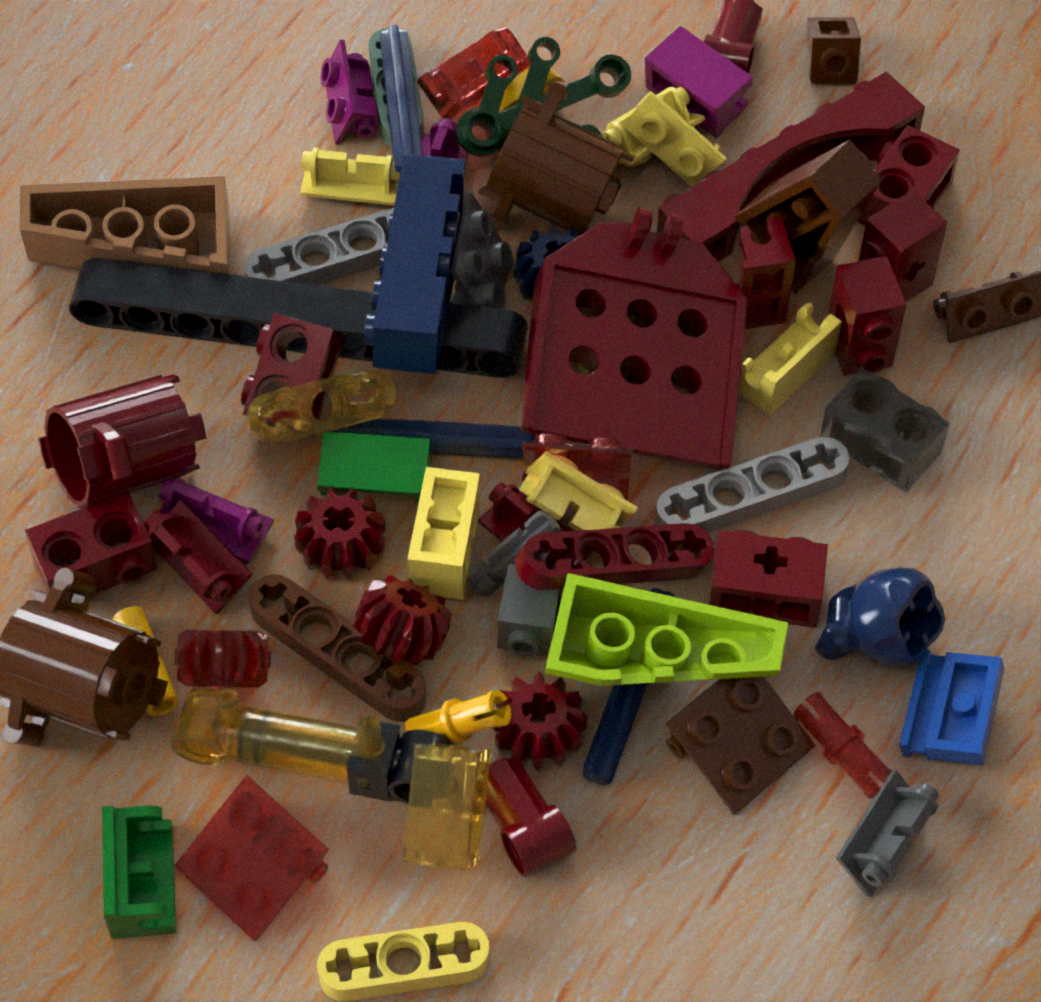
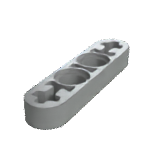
[244,208,394,285]
[655,437,850,533]

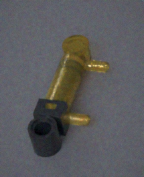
[171,688,456,808]

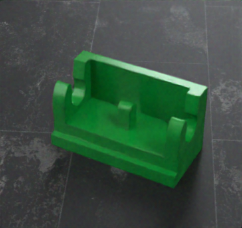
[317,431,432,502]
[102,805,176,939]

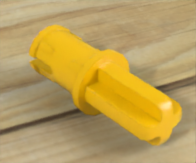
[404,690,511,744]

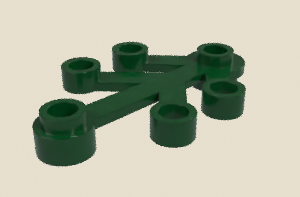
[456,37,631,157]

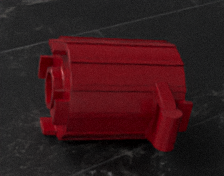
[38,374,207,508]

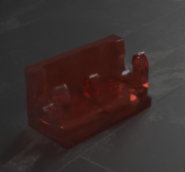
[416,26,531,121]

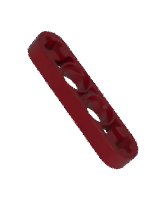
[515,523,715,591]

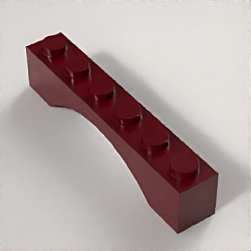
[657,71,925,262]

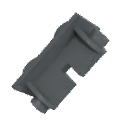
[836,770,939,897]

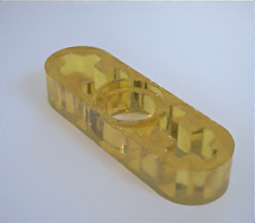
[247,370,396,443]

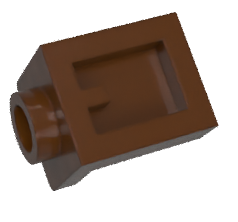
[806,17,861,83]

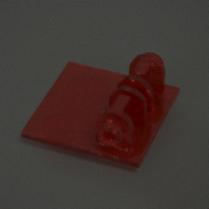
[522,434,632,500]
[174,775,330,941]

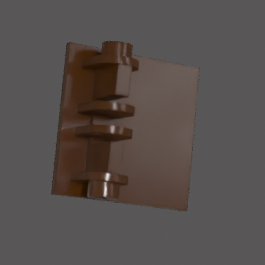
[665,677,816,815]

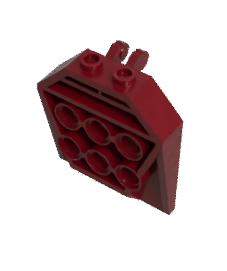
[520,207,748,470]

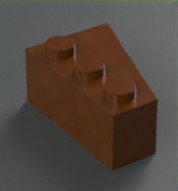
[734,139,882,295]

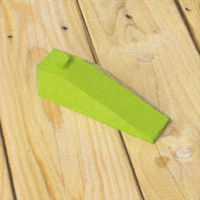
[545,573,788,686]

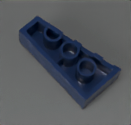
[364,154,465,374]

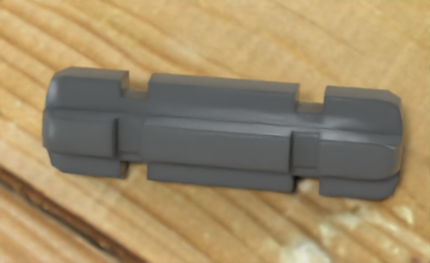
[467,511,561,595]

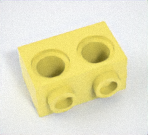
[407,467,480,600]

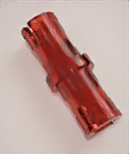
[793,692,892,799]

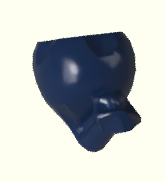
[815,567,945,668]

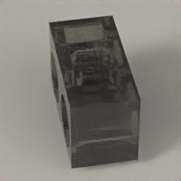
[820,367,950,493]

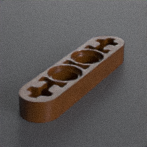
[249,574,427,722]

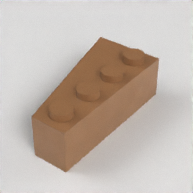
[20,176,231,275]

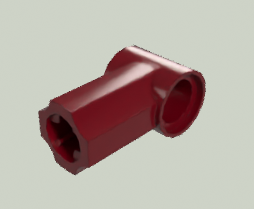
[704,0,763,74]
[475,757,577,877]

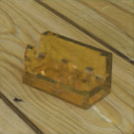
[403,743,491,870]

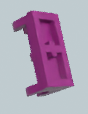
[644,26,753,139]

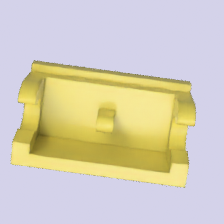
[738,303,842,416]

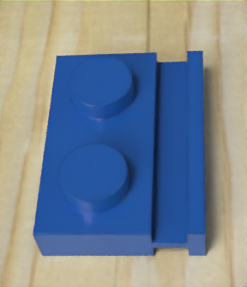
[899,650,1005,766]

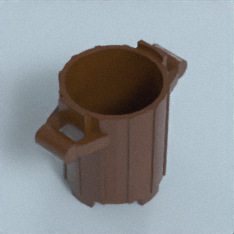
[478,81,635,236]
[0,568,168,746]

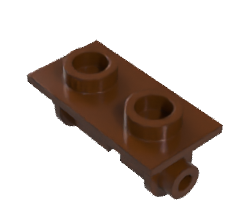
[933,271,1041,343]

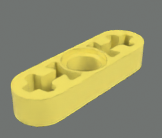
[317,922,489,1001]

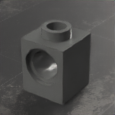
[497,564,562,656]

